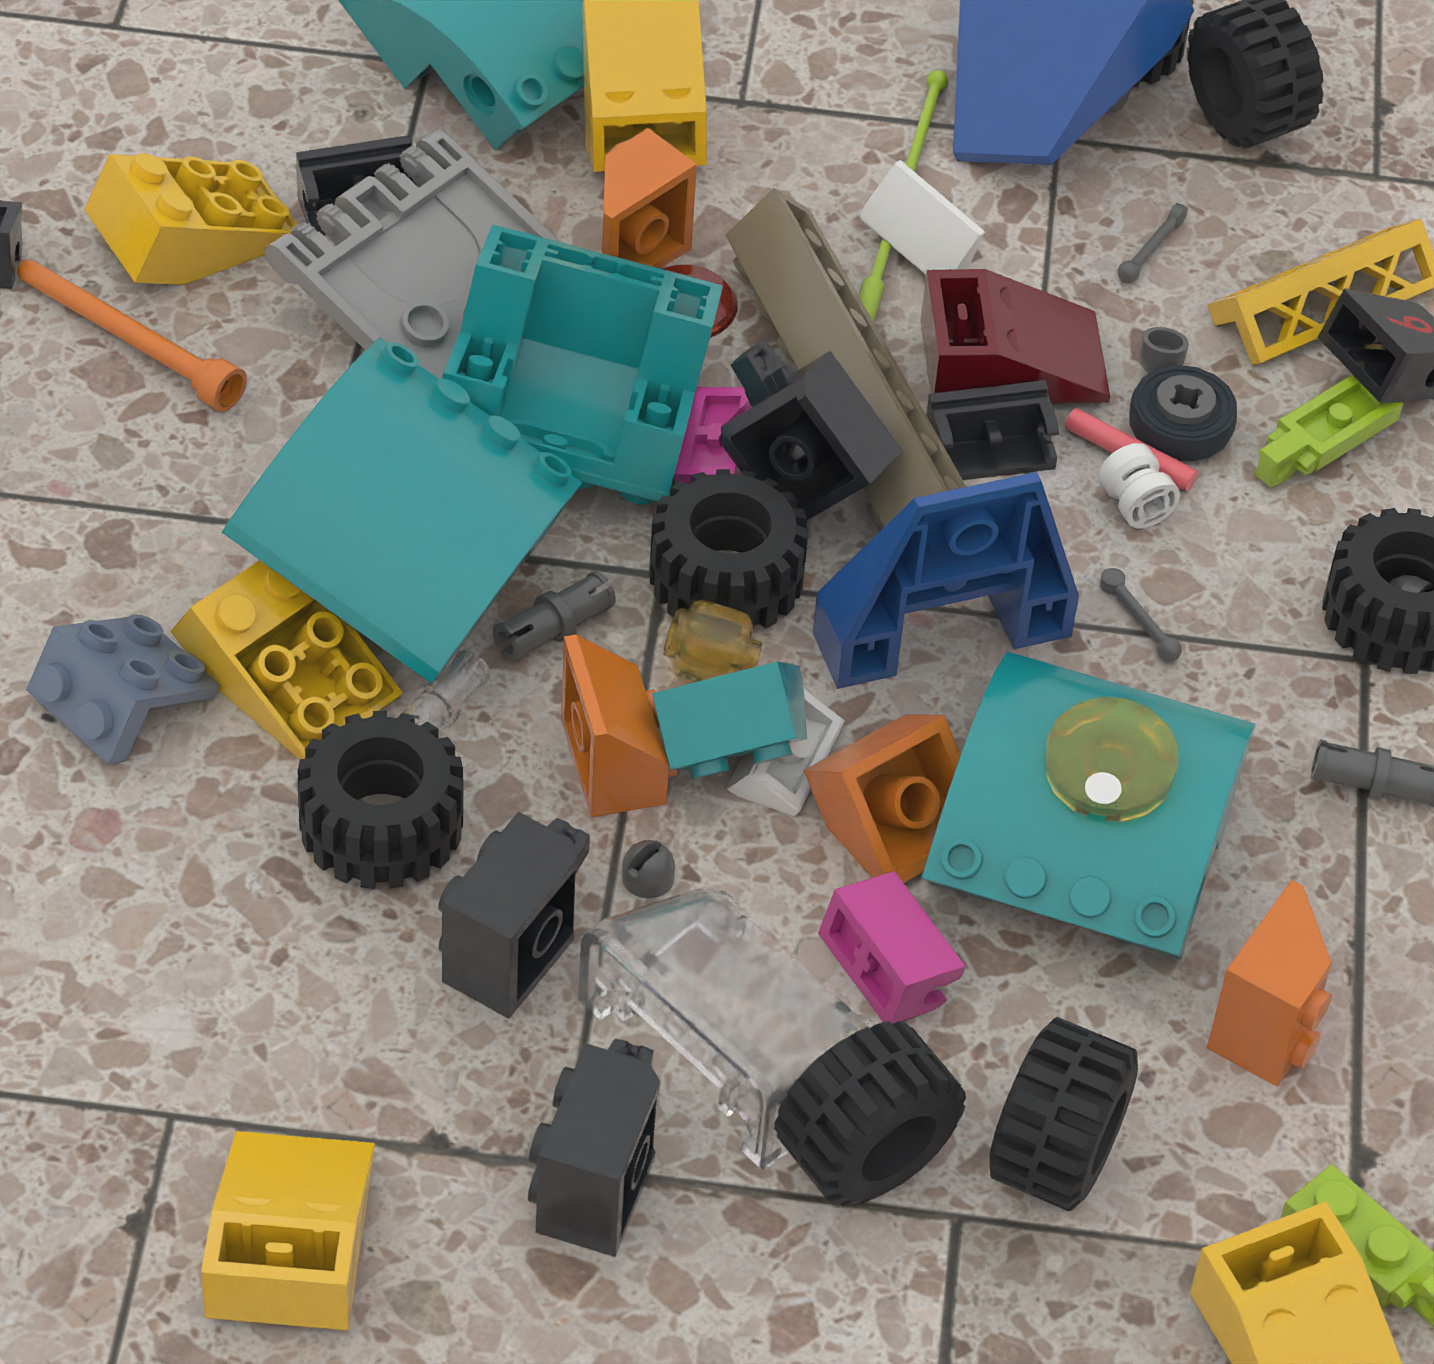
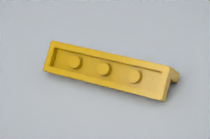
[1207,218,1434,365]

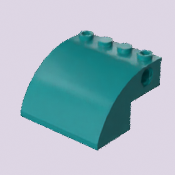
[338,0,584,150]
[442,224,723,505]
[222,337,582,684]
[922,651,1256,960]

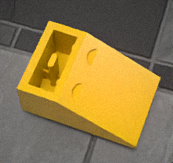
[582,0,707,172]
[84,153,298,285]
[170,560,403,760]
[201,1131,375,1330]
[1190,1201,1402,1364]

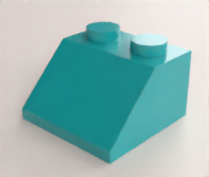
[652,661,807,780]

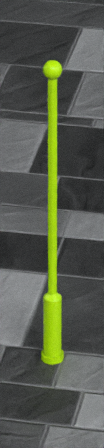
[858,70,949,322]

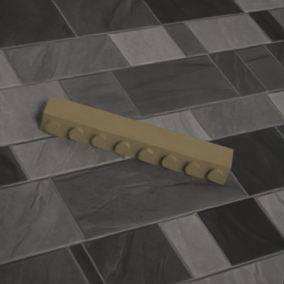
[725,188,966,529]

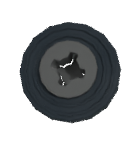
[1129,365,1237,462]

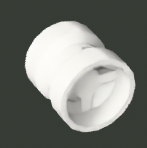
[1098,443,1181,529]

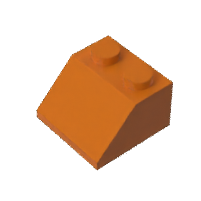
[602,128,697,269]
[561,634,677,818]
[803,714,961,883]
[1207,879,1332,1087]

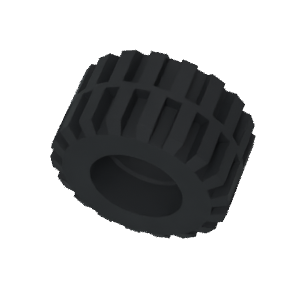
[1187,0,1324,148]
[649,469,809,636]
[1322,508,1434,674]
[297,711,464,889]
[989,1017,1138,1212]
[774,1021,966,1206]

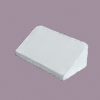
[859,160,985,275]
[726,688,845,816]

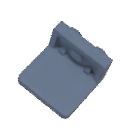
[26,614,220,764]

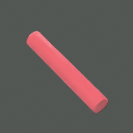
[1065,408,1198,492]

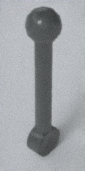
[1117,202,1188,283]
[1100,568,1182,662]

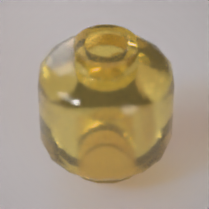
[663,600,762,682]

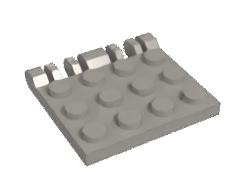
[265,129,560,379]

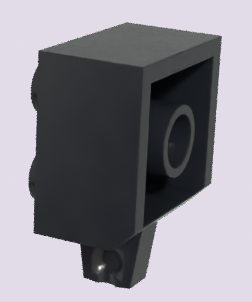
[720,340,903,520]
[438,812,590,1019]
[528,1039,660,1257]

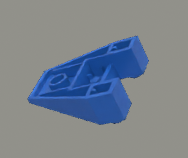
[953,0,1195,165]
[813,472,1079,689]

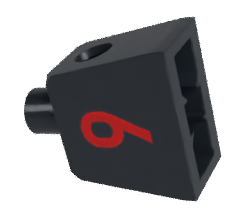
[1317,289,1434,403]

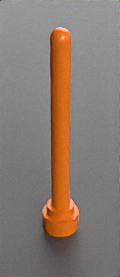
[17,259,247,412]

